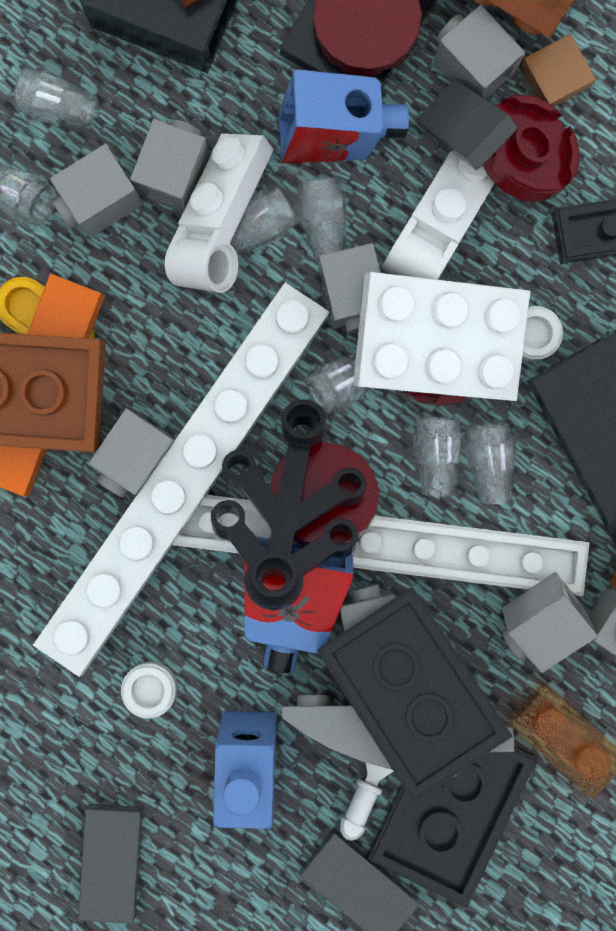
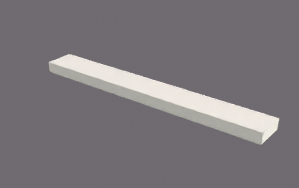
[173,495,589,596]

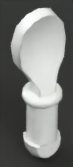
[340,763,394,841]

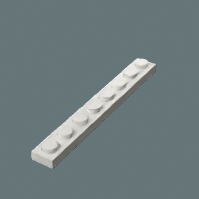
[33,282,330,677]

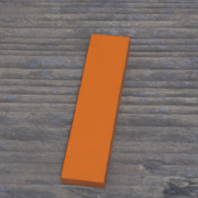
[0,273,105,497]

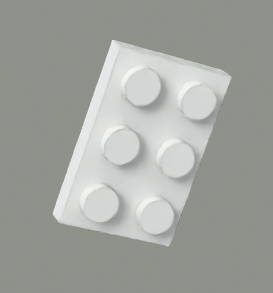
[353,272,530,401]

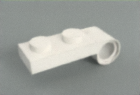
[165,133,274,293]
[381,152,494,280]

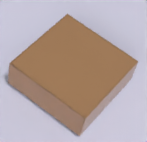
[520,33,596,107]

